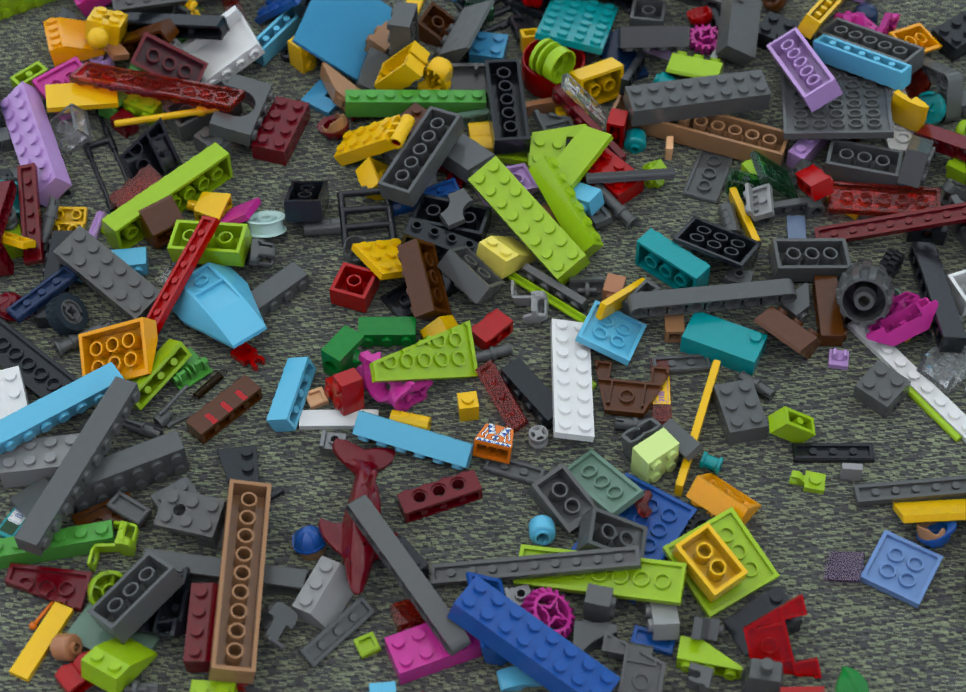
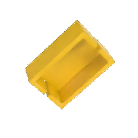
[374,40,430,90]

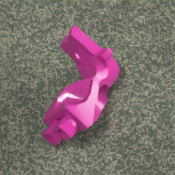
[833,11,900,35]
[356,350,433,412]

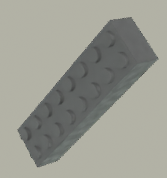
[623,69,771,126]

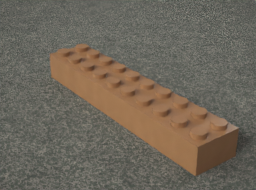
[612,95,790,170]
[208,479,272,684]

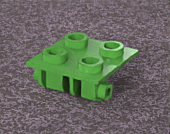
[170,348,213,390]

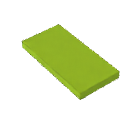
[556,125,613,189]

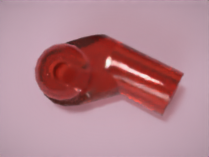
[635,490,653,518]

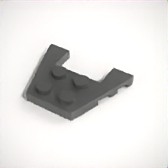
[601,631,666,692]

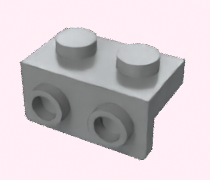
[743,183,775,222]

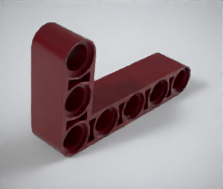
[913,124,966,162]
[0,180,17,277]

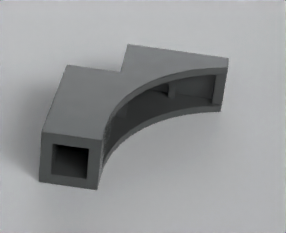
[546,620,618,692]

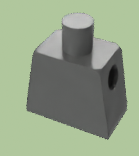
[741,658,784,692]

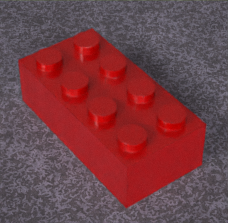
[581,147,644,205]

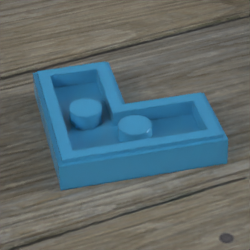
[300,79,338,116]

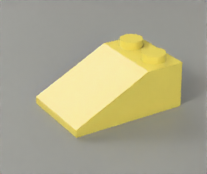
[476,235,537,279]

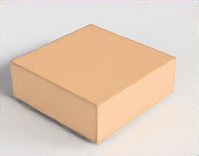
[665,136,674,161]
[306,386,329,410]

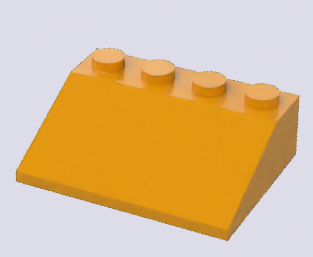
[43,17,105,67]
[78,317,158,380]

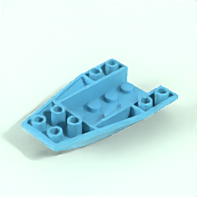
[172,262,267,349]

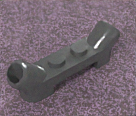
[746,196,827,227]

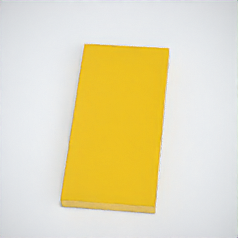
[45,80,119,113]
[893,499,966,523]

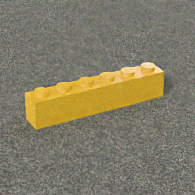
[797,0,844,39]

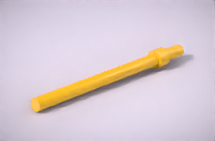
[114,105,219,127]

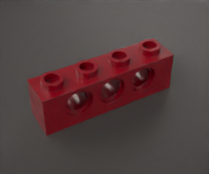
[397,469,482,524]

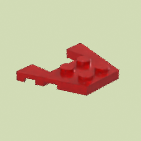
[743,594,822,678]

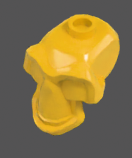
[417,56,453,90]

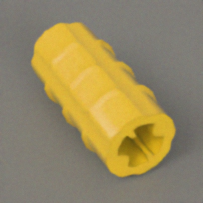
[389,409,432,431]

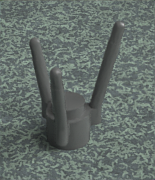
[152,385,194,429]

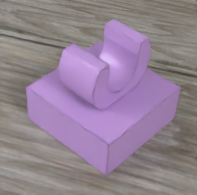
[828,348,849,370]

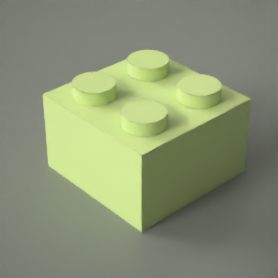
[630,427,680,484]

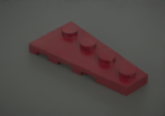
[5,563,93,613]

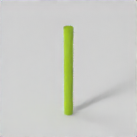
[908,387,962,443]

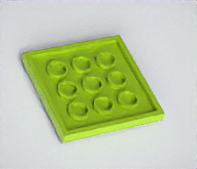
[662,507,780,617]

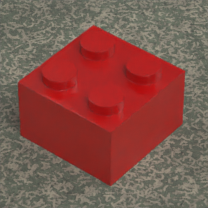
[329,262,380,313]

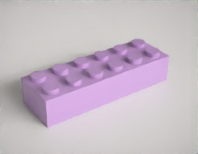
[766,27,843,112]

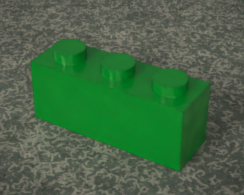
[358,317,417,347]

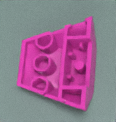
[866,291,939,347]

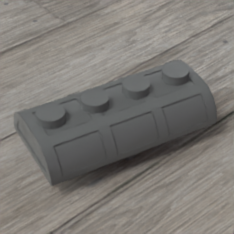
[449,63,487,96]

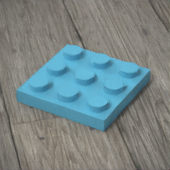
[575,300,647,366]

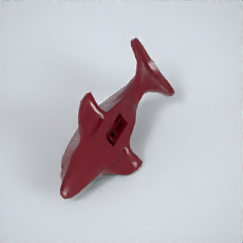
[318,438,398,595]

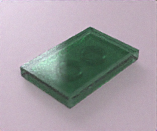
[750,150,797,199]

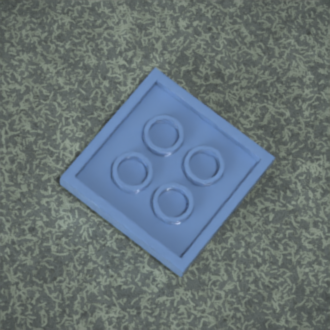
[859,530,944,608]

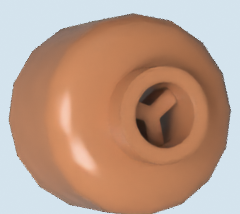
[50,633,83,662]

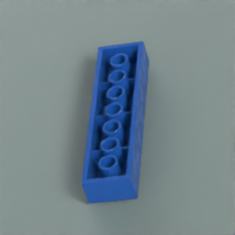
[447,575,621,692]

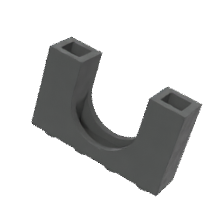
[209,73,274,147]

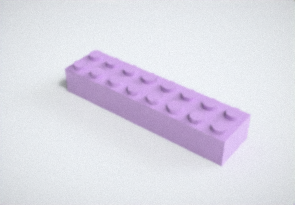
[0,81,72,207]

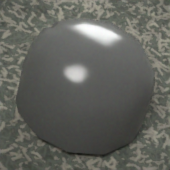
[343,236,367,265]

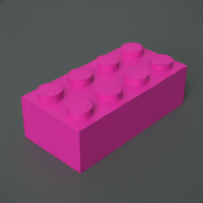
[384,623,481,685]

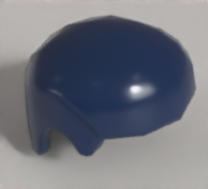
[852,3,878,24]

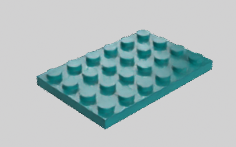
[534,0,619,55]

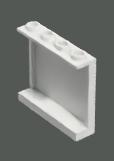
[182,5,265,86]

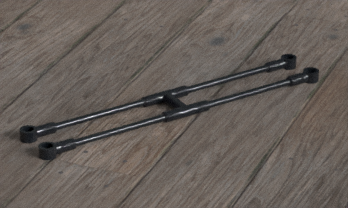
[72,109,137,214]

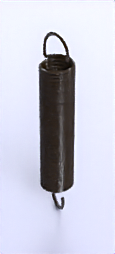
[190,370,227,402]

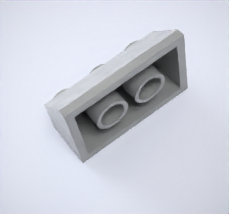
[292,556,354,630]

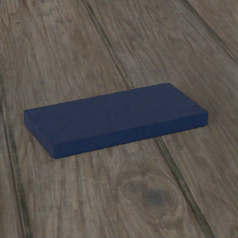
[599,30,649,81]

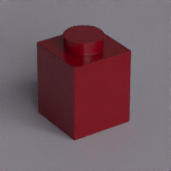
[110,108,139,139]

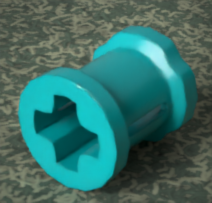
[699,451,724,475]

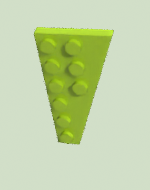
[369,320,479,383]

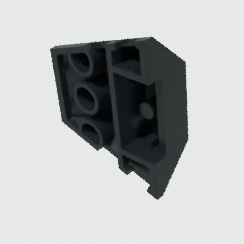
[119,117,182,189]
[135,567,192,638]

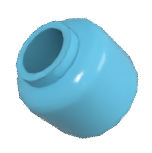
[528,515,556,546]

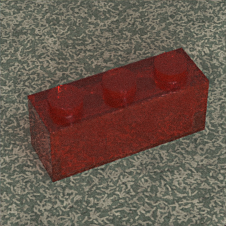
[108,164,163,210]

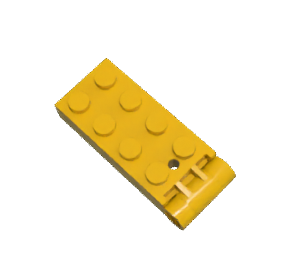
[333,114,415,166]

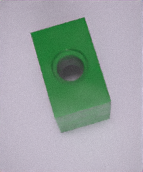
[321,325,365,376]

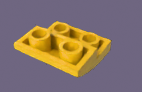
[891,89,929,132]
[51,206,89,237]

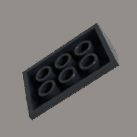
[672,216,761,269]

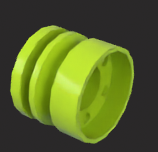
[529,38,576,84]

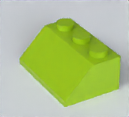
[666,50,724,78]

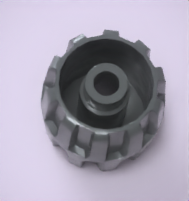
[836,260,895,326]

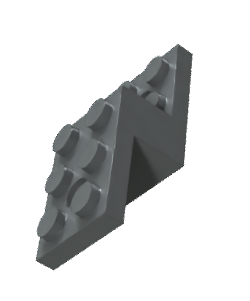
[153,487,269,550]

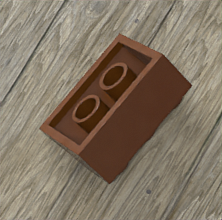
[753,306,822,359]

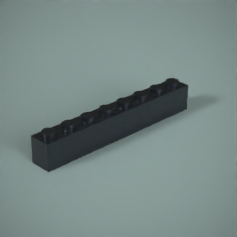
[908,241,966,353]

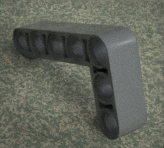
[912,56,963,123]

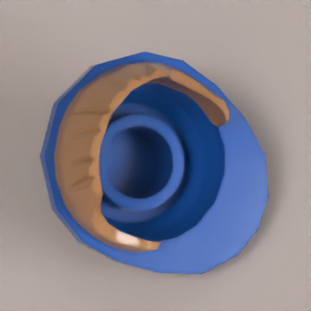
[916,521,957,549]
[292,525,327,561]

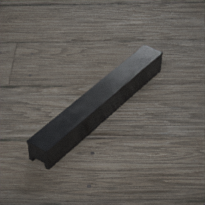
[123,12,230,40]

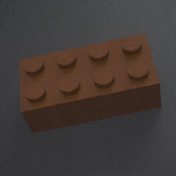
[397,238,452,322]

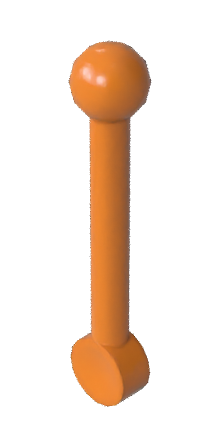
[29,602,54,630]

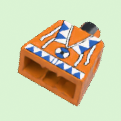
[472,422,514,464]

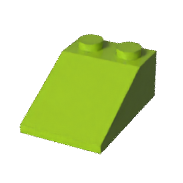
[81,638,158,692]

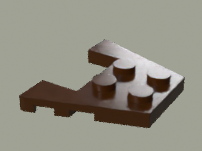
[595,360,670,418]

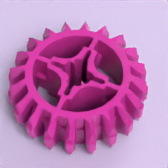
[521,587,576,638]

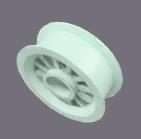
[246,210,287,238]

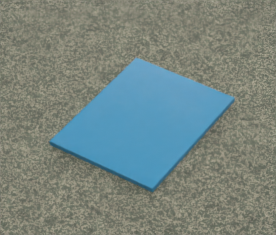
[292,0,392,81]

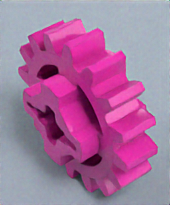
[690,24,718,55]

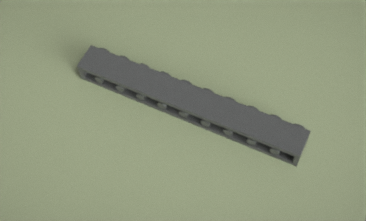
[14,376,141,556]

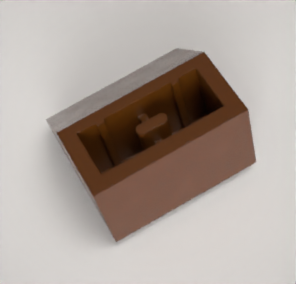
[139,195,184,249]

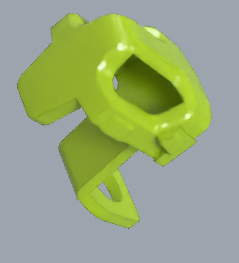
[87,521,139,572]

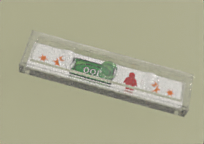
[561,73,609,130]

